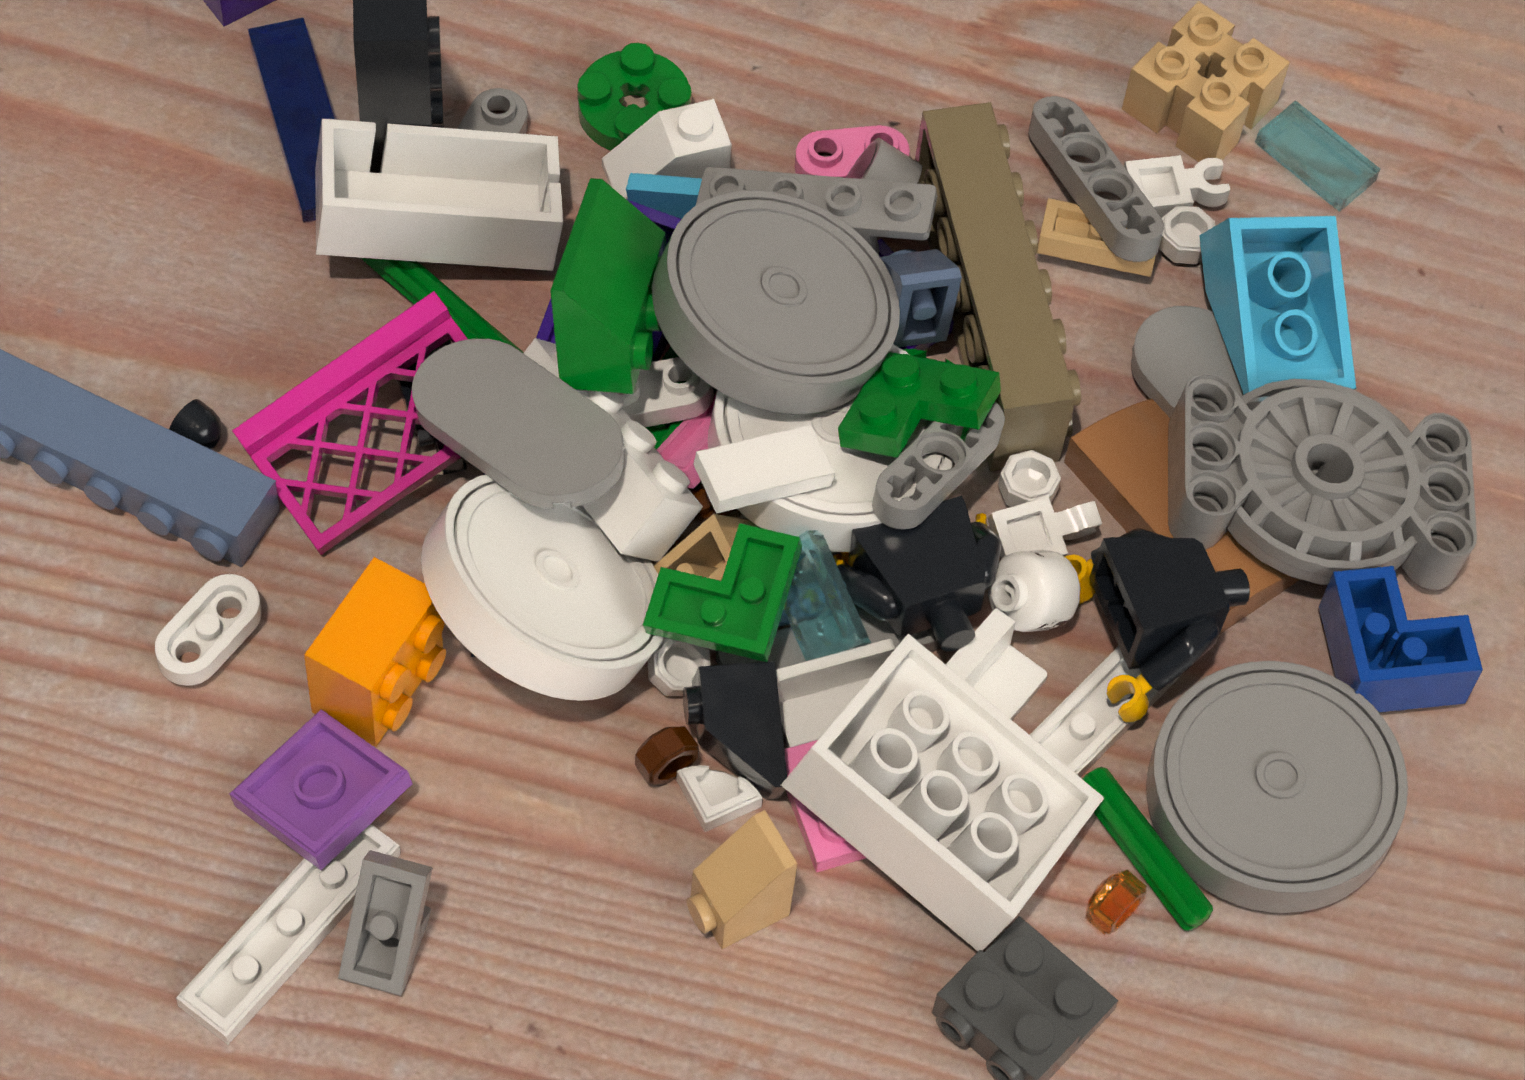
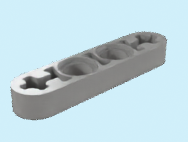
[1028,96,1164,262]

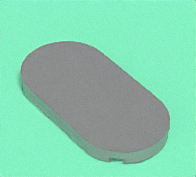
[1131,306,1319,476]
[412,339,624,509]

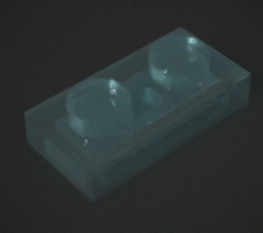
[783,530,871,661]

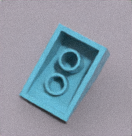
[1199,216,1356,394]

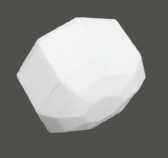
[1159,206,1215,264]
[998,450,1061,507]
[647,638,710,696]

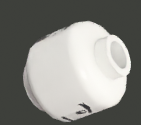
[988,550,1080,632]

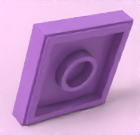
[229,710,413,870]

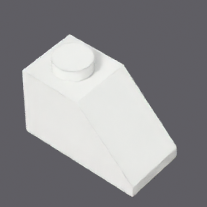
[602,99,732,200]

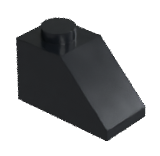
[683,661,787,800]

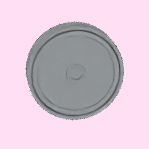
[652,190,900,414]
[1146,661,1408,913]

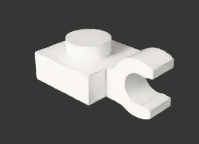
[987,496,1102,559]

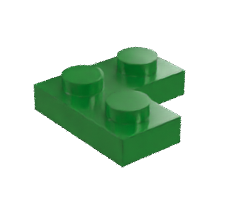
[838,352,1001,458]
[643,523,802,662]

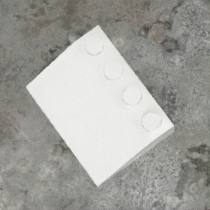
[781,634,1104,951]

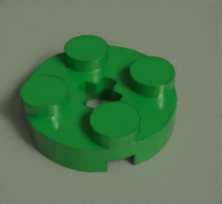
[577,43,692,151]

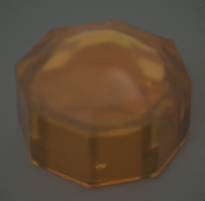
[1085,869,1147,935]

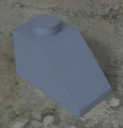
[880,249,962,347]

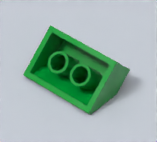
[550,178,666,394]

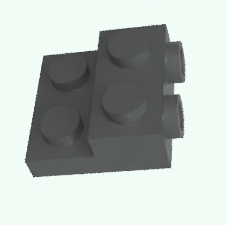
[932,916,1118,1080]

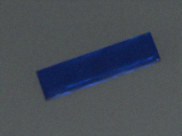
[248,18,334,222]

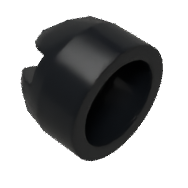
[169,399,222,449]

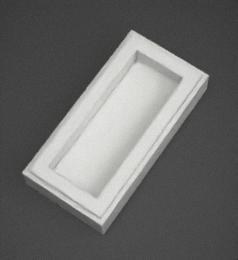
[693,424,835,514]

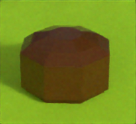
[635,726,699,785]

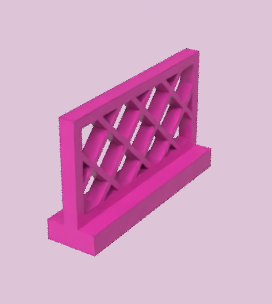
[232,291,467,555]

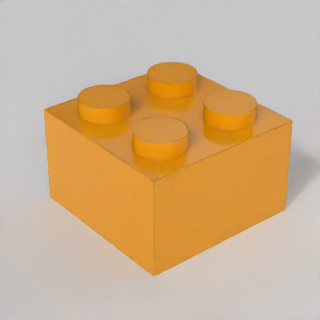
[304,557,446,747]

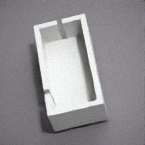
[315,118,563,271]

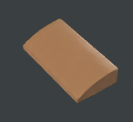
[1064,399,1301,635]

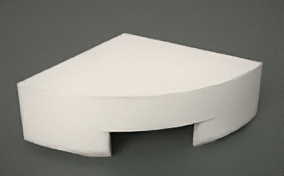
[676,765,762,832]

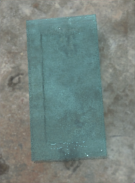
[1255,100,1381,212]

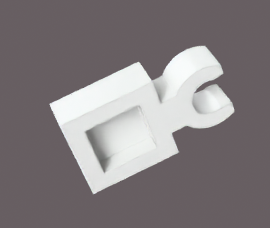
[1124,155,1230,218]

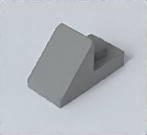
[338,850,433,996]

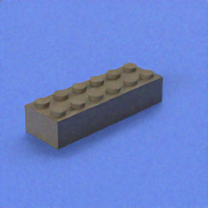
[915,102,1081,471]

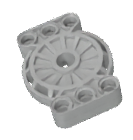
[1168,373,1477,589]

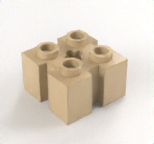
[1122,1,1290,162]

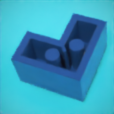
[1319,566,1483,712]

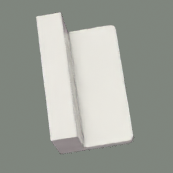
[945,608,1047,720]
[776,639,896,749]

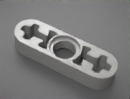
[872,402,1005,529]

